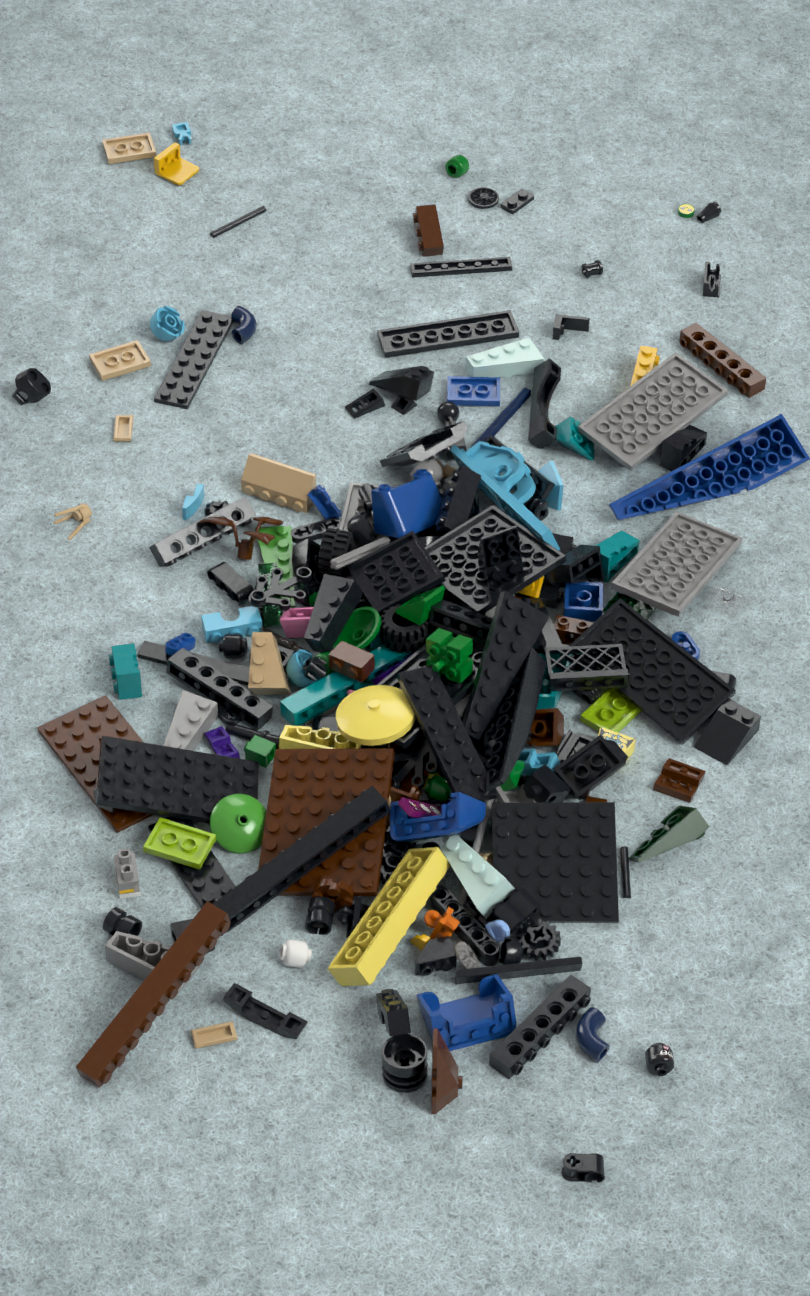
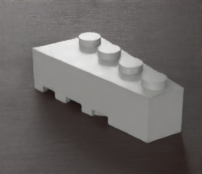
[163,690,218,751]

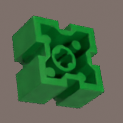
[426,628,473,683]

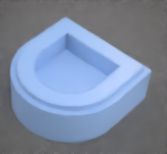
[485,920,510,943]

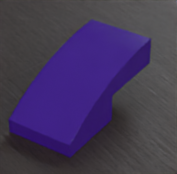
[204,726,240,759]

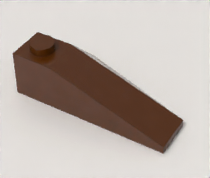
[431,1028,463,1114]

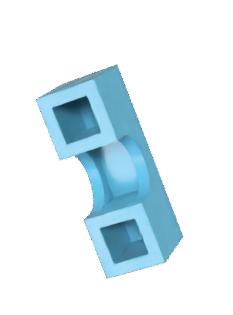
[201,606,263,643]

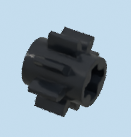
[303,657,327,681]

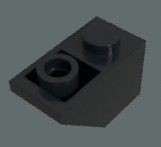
[415,936,457,976]

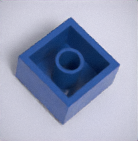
[564,582,603,622]

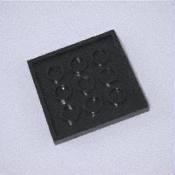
[347,531,446,616]

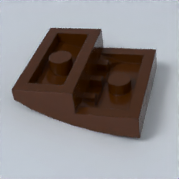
[653,758,706,803]

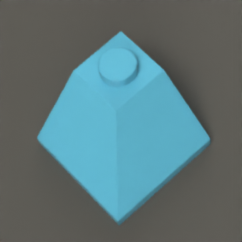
[534,460,564,511]

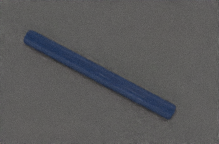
[470,387,531,448]

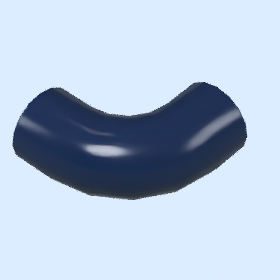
[231,306,257,344]
[576,1007,610,1062]

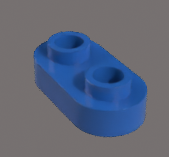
[672,631,700,660]
[165,633,196,656]

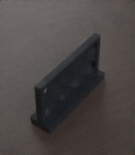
[545,644,628,692]

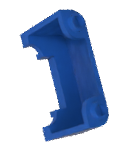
[371,469,442,538]
[390,792,486,842]
[416,974,517,1051]

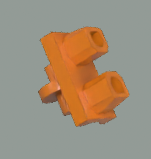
[424,907,460,940]

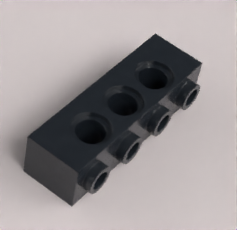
[428,600,493,645]

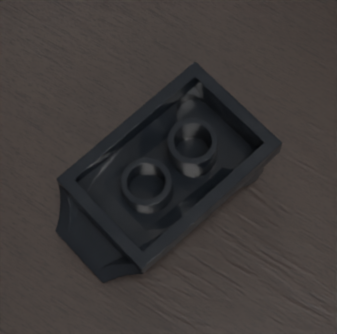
[554,735,628,800]

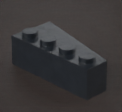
[534,533,576,609]

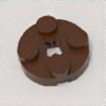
[311,879,354,913]

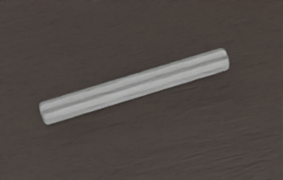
[330,537,390,570]

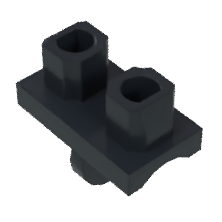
[336,896,370,937]

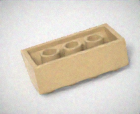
[241,453,316,513]

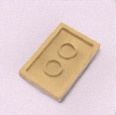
[102,132,156,164]
[89,340,151,381]

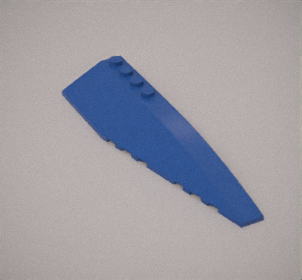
[609,414,810,521]

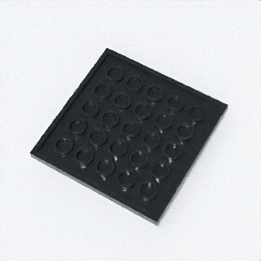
[425,505,566,614]
[492,802,619,923]

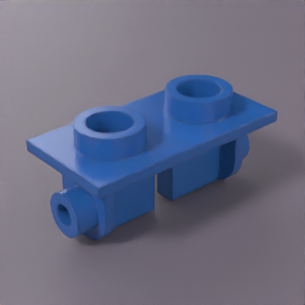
[307,484,342,520]

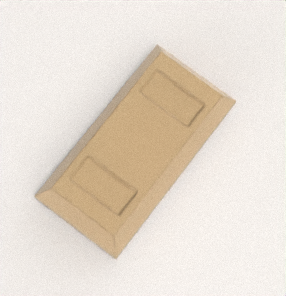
[113,415,134,442]
[191,1021,238,1049]

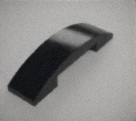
[223,983,308,1039]

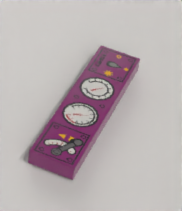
[398,798,442,818]

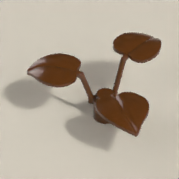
[199,516,284,560]

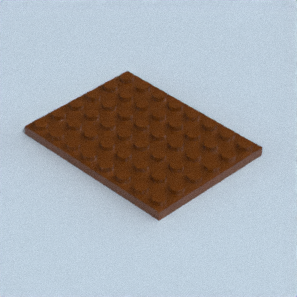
[258,748,395,896]

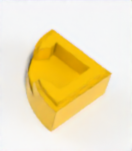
[410,934,430,951]

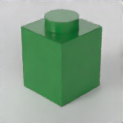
[244,735,276,768]

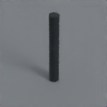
[620,846,631,898]

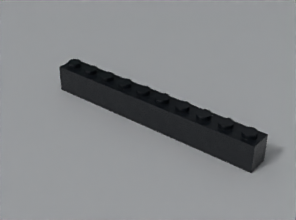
[212,786,391,933]

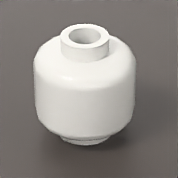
[279,939,312,968]

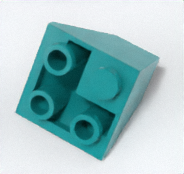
[555,416,595,461]

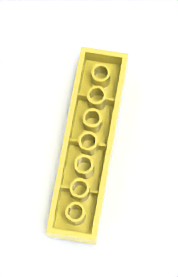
[327,847,450,986]

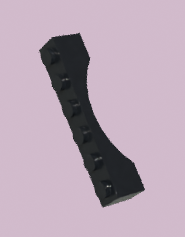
[528,358,561,449]

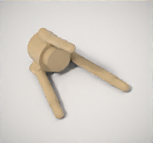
[54,503,92,540]

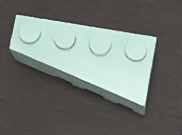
[466,338,544,378]
[440,835,515,919]

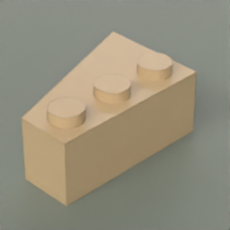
[248,632,291,695]

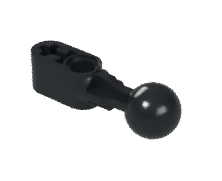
[437,401,467,461]

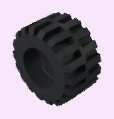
[318,528,354,578]
[380,604,429,653]

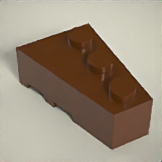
[413,204,444,257]

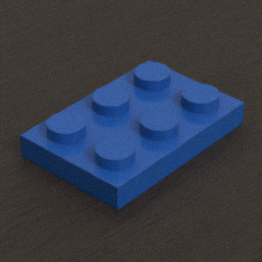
[447,376,500,406]

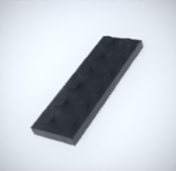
[148,817,236,908]

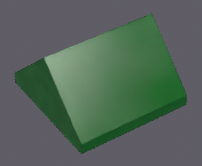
[395,585,445,625]

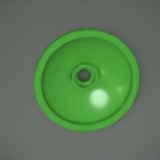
[210,794,266,854]

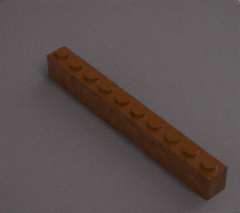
[76,901,231,1088]

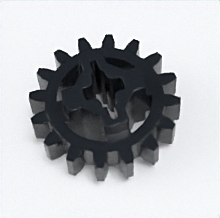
[516,919,561,961]

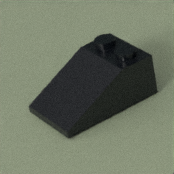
[369,366,434,401]
[694,699,761,765]

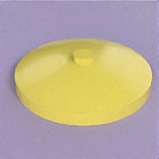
[336,685,416,746]

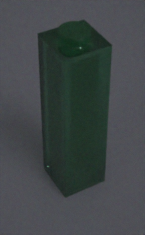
[258,563,282,626]

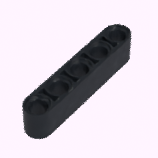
[431,885,499,966]

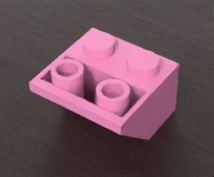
[279,607,313,638]

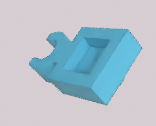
[172,122,191,145]

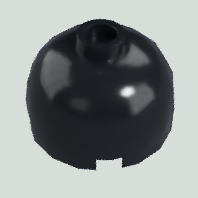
[347,511,378,548]

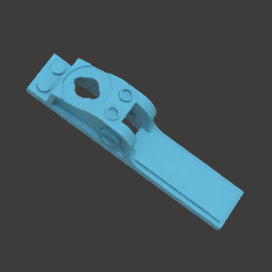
[450,441,560,550]

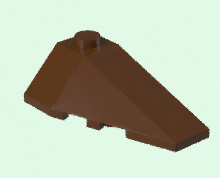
[527,708,564,748]

